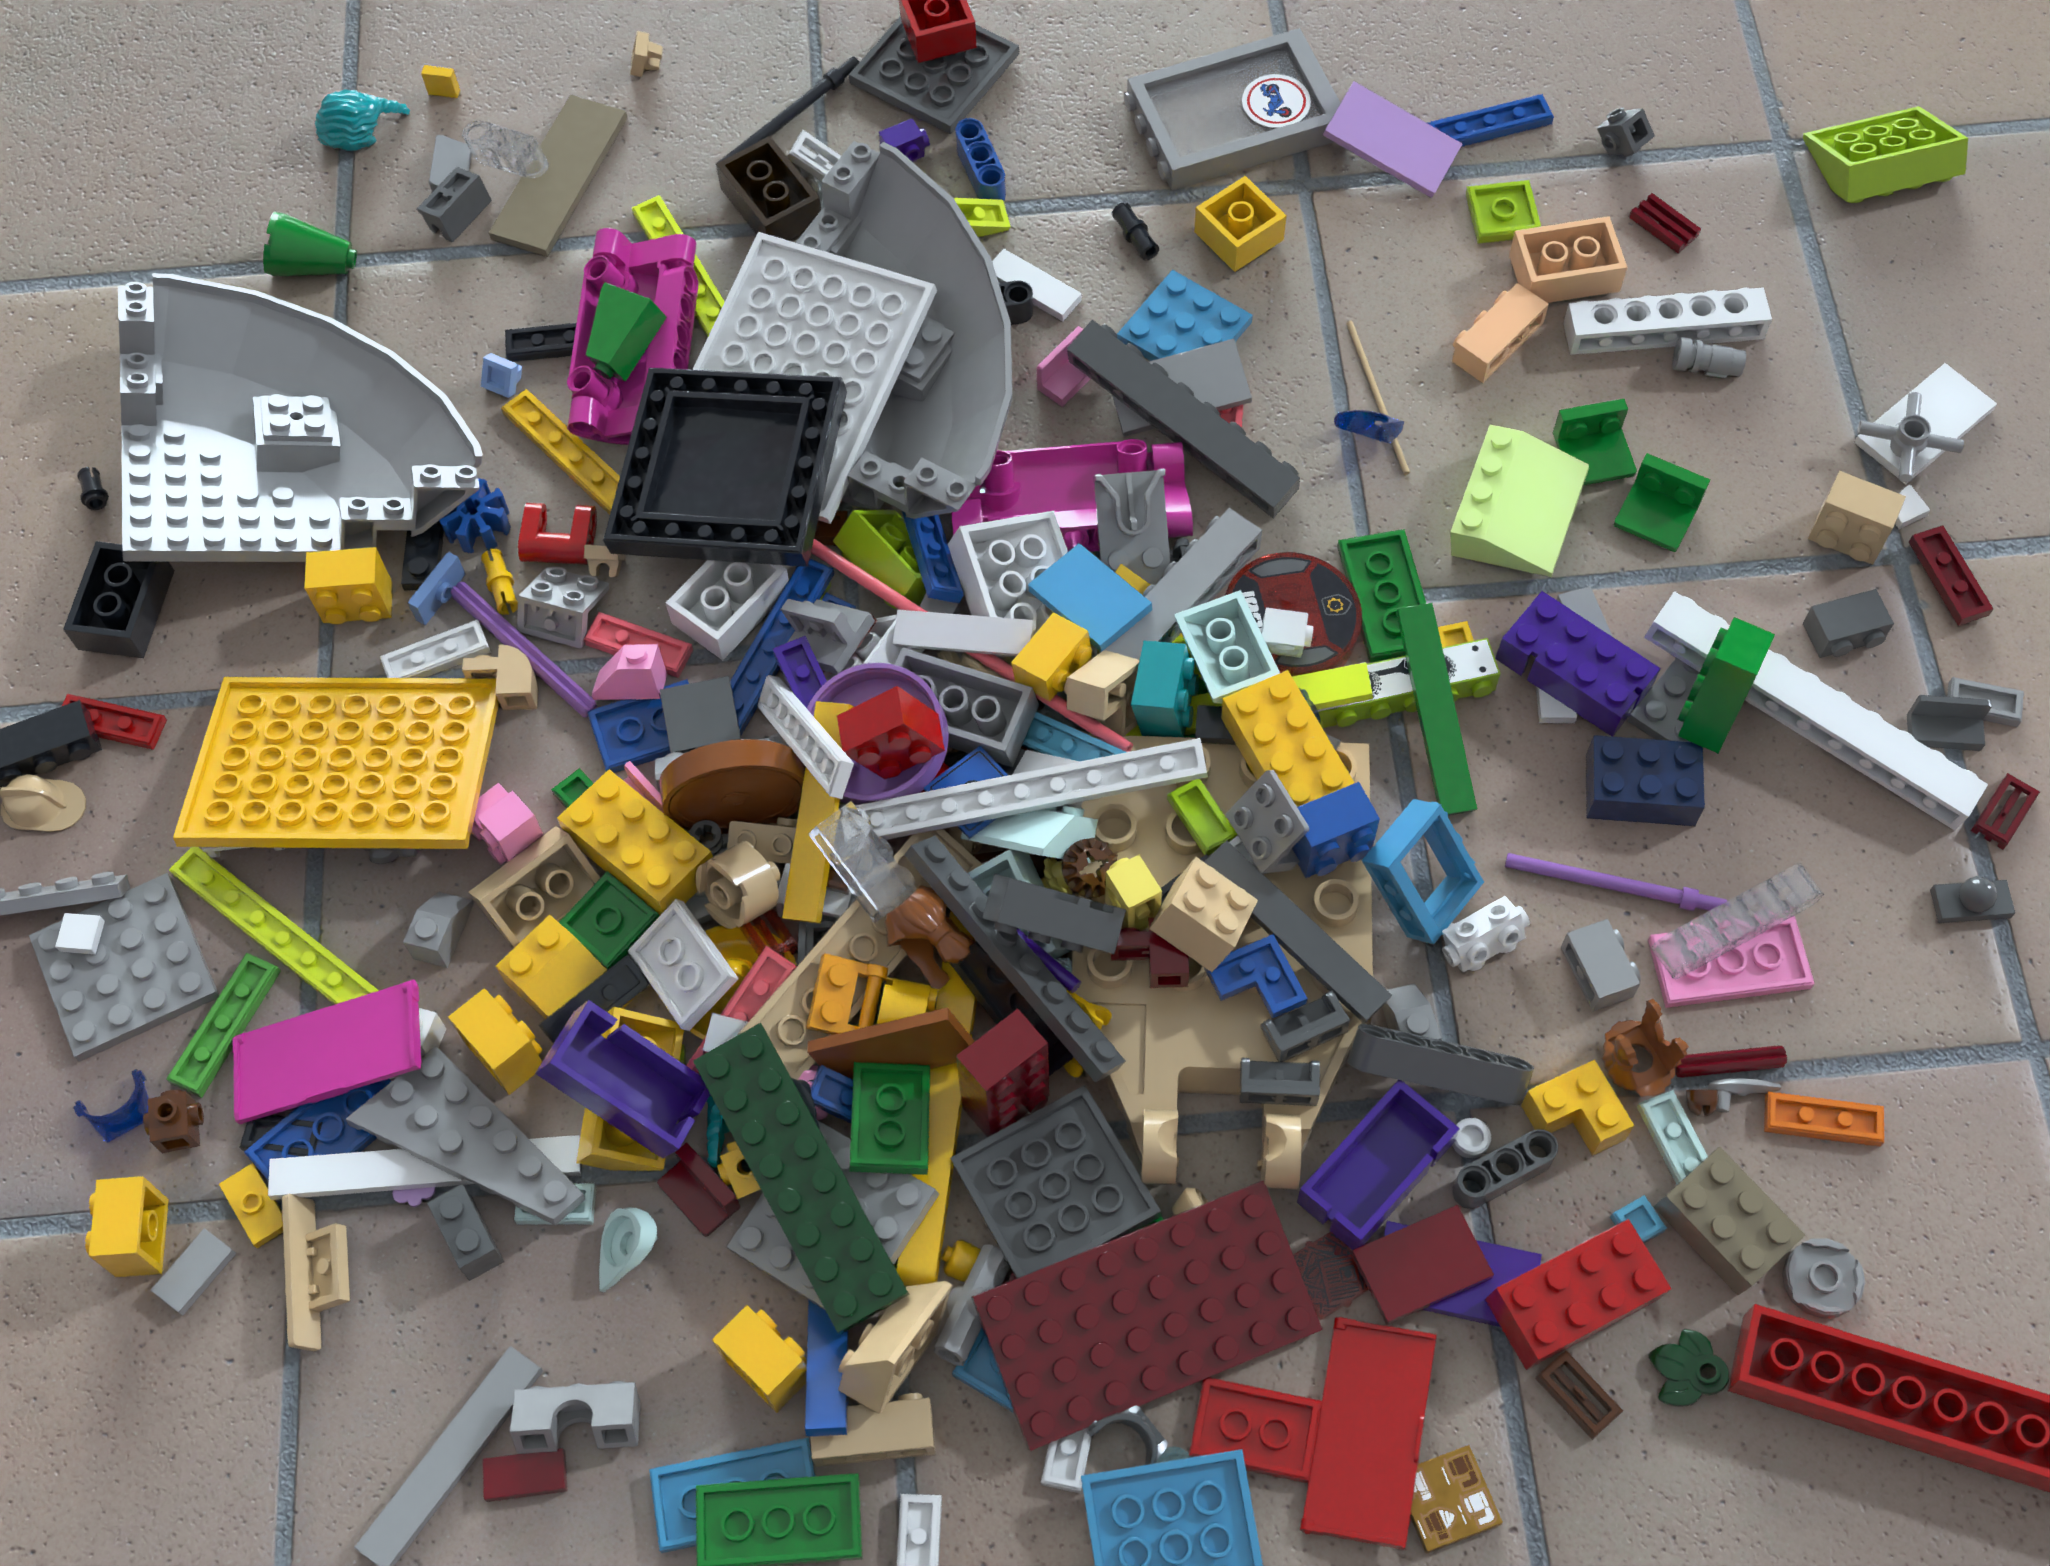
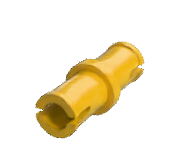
[481,549,518,615]

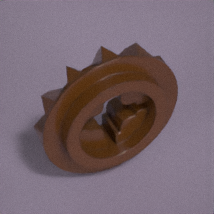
[1062,838,1118,898]

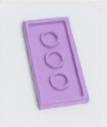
[1323,81,1462,198]

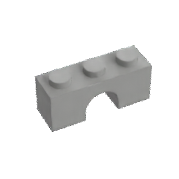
[510,1381,641,1454]

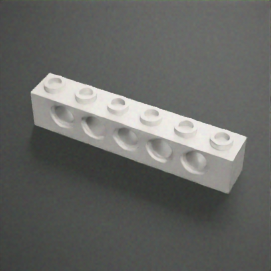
[1563,288,1772,355]

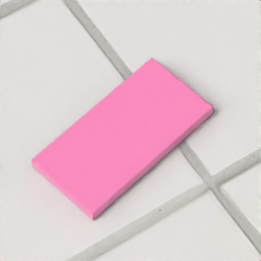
[1648,916,1814,1008]

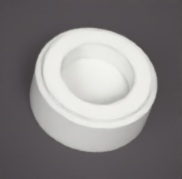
[1452,1118,1491,1159]

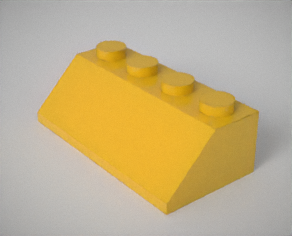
[576,1007,684,1171]

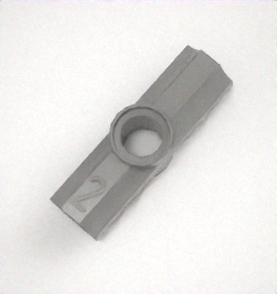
[933,1245,1010,1366]

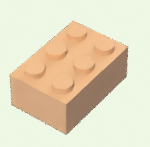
[1509,216,1628,303]

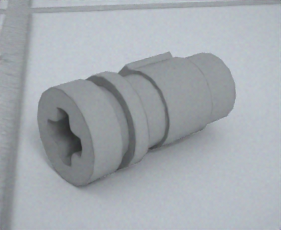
[1672,337,1746,378]

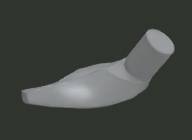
[1708,1079,1782,1112]

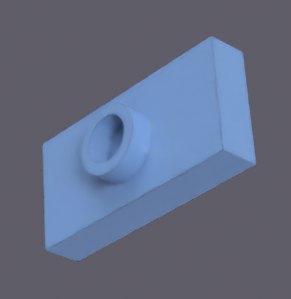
[408,552,466,625]

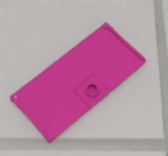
[233,980,421,1125]

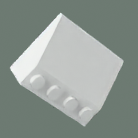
[948,511,1068,670]

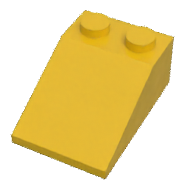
[496,914,634,1019]

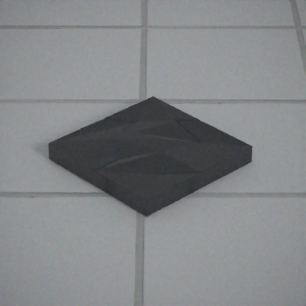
[603,368,847,567]

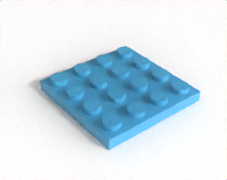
[1080,1449,1263,1566]

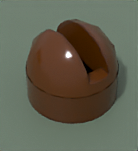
[1686,1090,1718,1116]

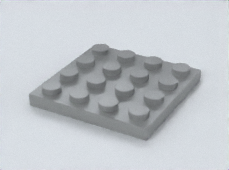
[29,873,219,1062]
[727,1119,939,1310]

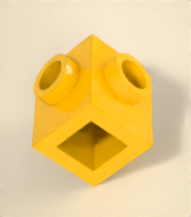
[717,1141,761,1199]

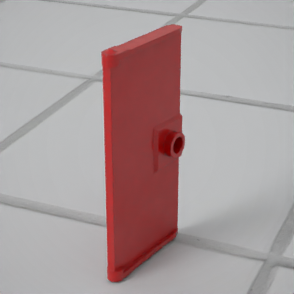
[1300,1317,1437,1550]

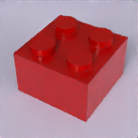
[899,0,977,63]
[837,686,945,779]

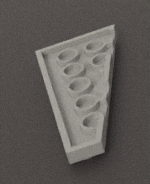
[346,1046,585,1225]

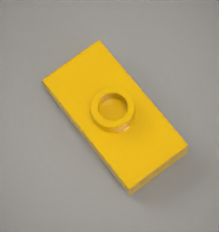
[219,1163,283,1249]

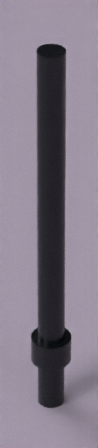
[716,56,859,164]

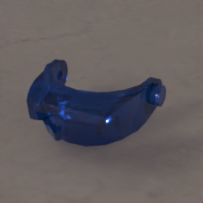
[1334,410,1404,444]
[73,1069,149,1143]

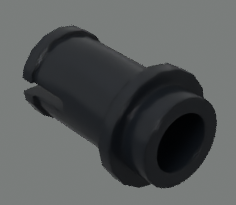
[77,467,109,510]

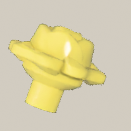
[1041,857,1072,895]

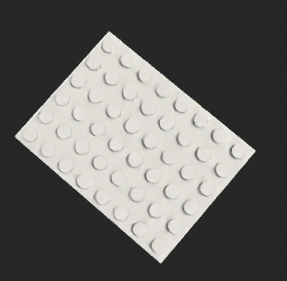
[693,232,937,524]

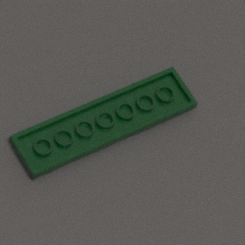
[693,1023,909,1335]

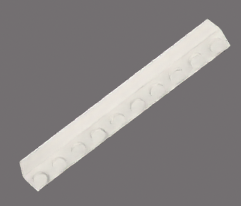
[1644,591,1988,831]

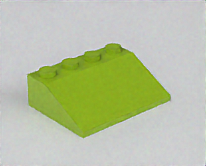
[1803,106,1968,203]

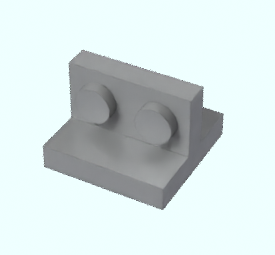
[781,599,875,674]

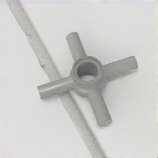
[1857,392,1964,482]

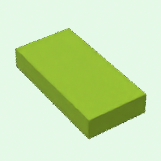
[1167,779,1238,856]

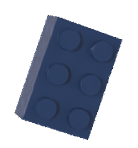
[1586,735,1705,826]

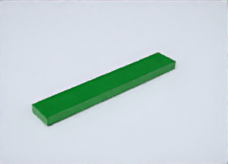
[1396,603,1477,816]

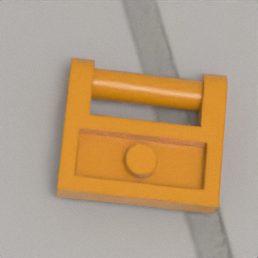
[806,953,888,1035]

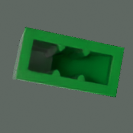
[586,283,667,382]

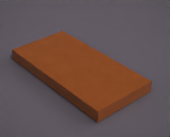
[808,1008,975,1079]

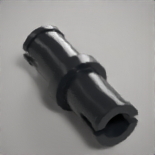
[1112,202,1159,260]

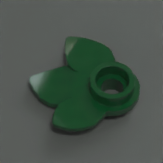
[1649,1329,1729,1407]

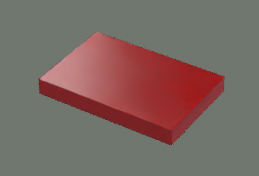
[1189,1377,1322,1484]

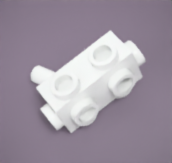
[1442,896,1530,973]

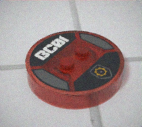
[1225,552,1362,677]

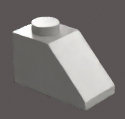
[403,892,474,968]
[1382,984,1442,1040]

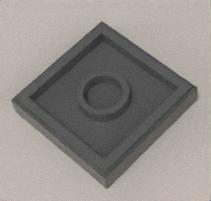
[660,676,741,753]

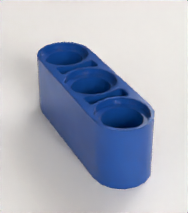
[955,118,1006,202]

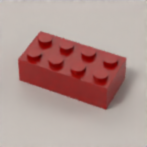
[1485,1219,1672,1370]

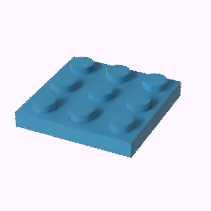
[1117,270,1253,361]

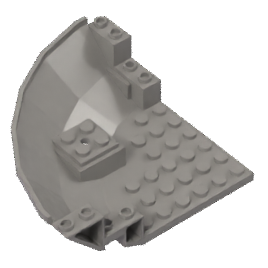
[795,141,1012,519]
[118,273,482,562]

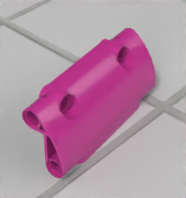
[567,228,698,445]
[951,439,1193,552]

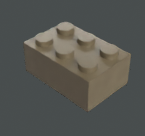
[1653,1146,1805,1295]

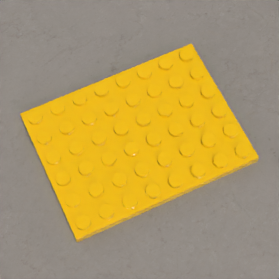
[173,677,499,849]

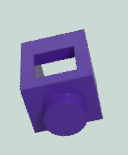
[879,118,930,162]

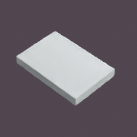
[628,899,739,1031]

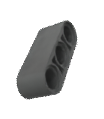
[1452,1129,1558,1209]

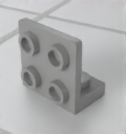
[517,567,609,649]
[1225,770,1309,874]

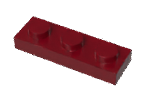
[1909,525,1994,626]

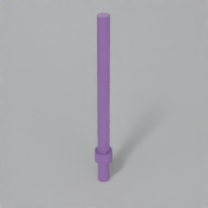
[1505,853,1727,914]

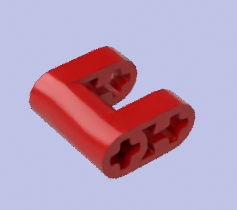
[518,503,597,565]

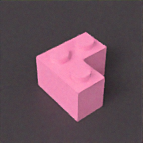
[471,783,543,865]

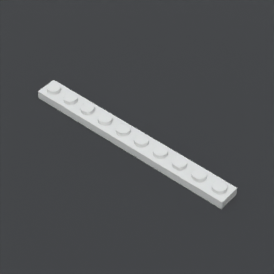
[839,738,1208,847]

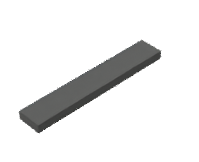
[1204,840,1392,1024]

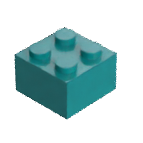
[1131,640,1200,737]

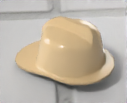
[0,774,86,832]

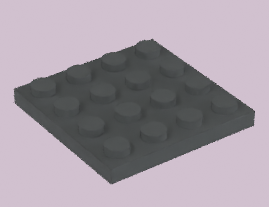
[849,17,1019,134]
[950,1085,1162,1278]

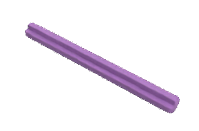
[450,581,597,718]

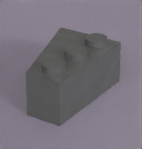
[983,874,1126,954]

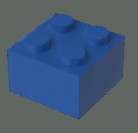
[1292,782,1380,878]

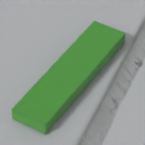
[166,953,281,1098]

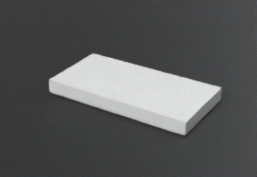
[1854,363,1997,484]

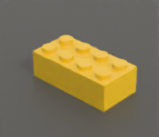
[1221,670,1354,807]
[557,769,713,915]

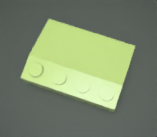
[1450,425,1589,577]

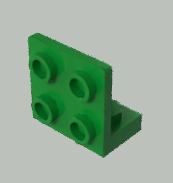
[1553,399,1637,486]
[1613,453,1711,552]

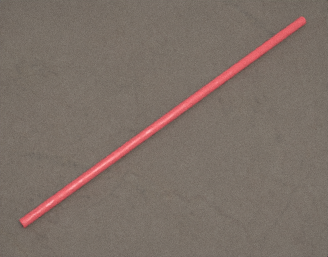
[811,539,1133,752]

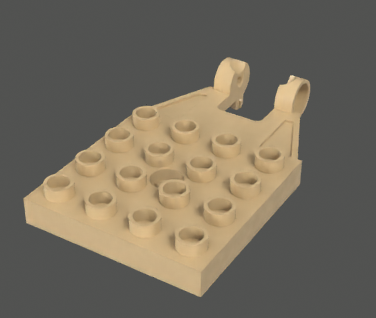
[1072,734,1373,1190]

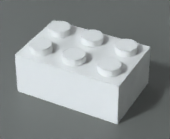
[666,560,789,660]

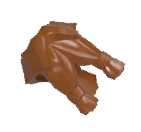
[885,885,975,990]
[1602,999,1689,1097]

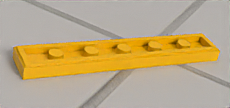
[501,389,620,515]
[782,701,854,924]

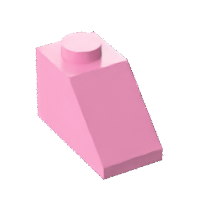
[592,644,667,700]

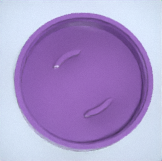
[807,663,949,806]

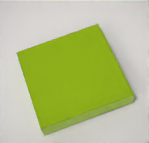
[1465,180,1541,244]

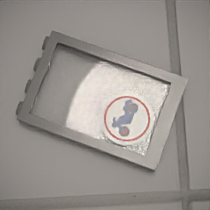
[1124,28,1341,191]

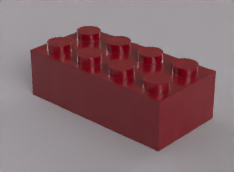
[956,1009,1049,1138]

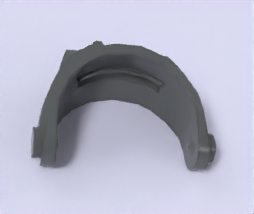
[1087,1405,1168,1465]

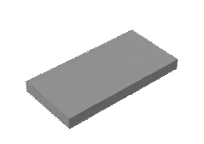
[1112,339,1252,437]

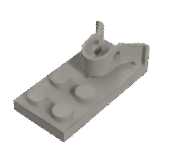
[1093,469,1170,585]

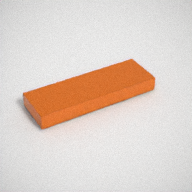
[1764,1092,1884,1147]

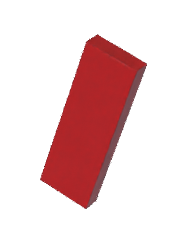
[61,694,167,750]

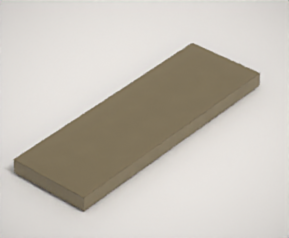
[489,94,628,257]

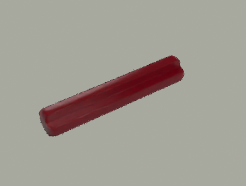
[1675,1045,1787,1078]

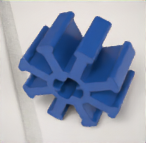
[439,478,511,553]

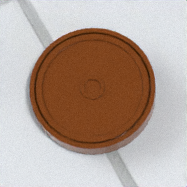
[659,739,805,834]

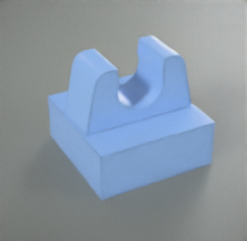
[481,353,522,398]

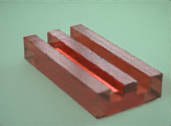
[739,909,798,957]

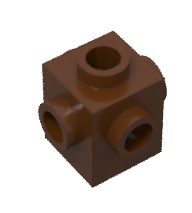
[143,1090,204,1154]

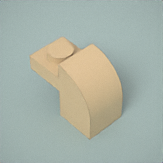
[462,645,538,710]

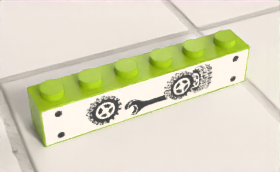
[1312,638,1500,729]

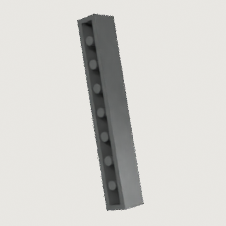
[1067,320,1300,519]

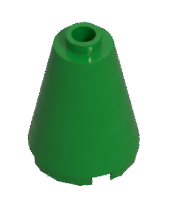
[263,212,357,276]

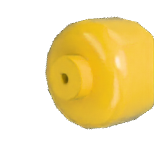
[941,1239,981,1282]

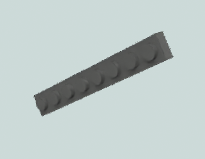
[905,836,1126,1083]

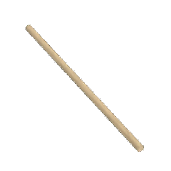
[1347,321,1410,475]

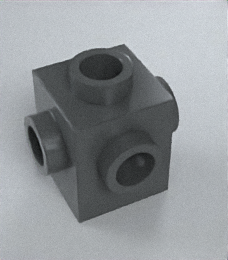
[1597,108,1655,157]

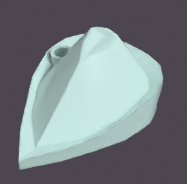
[599,1207,658,1292]

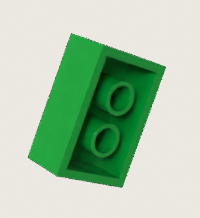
[1677,617,1775,754]

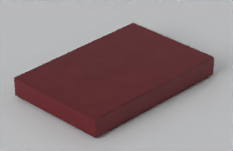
[1351,1205,1494,1325]

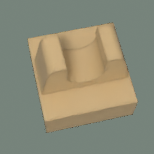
[630,31,663,77]
[584,545,626,577]

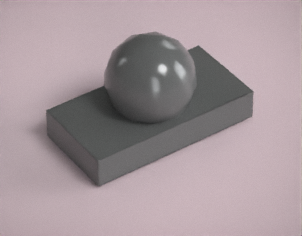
[1930,876,2015,923]

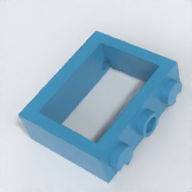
[1362,799,1484,945]

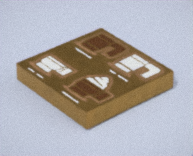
[1410,1445,1503,1554]

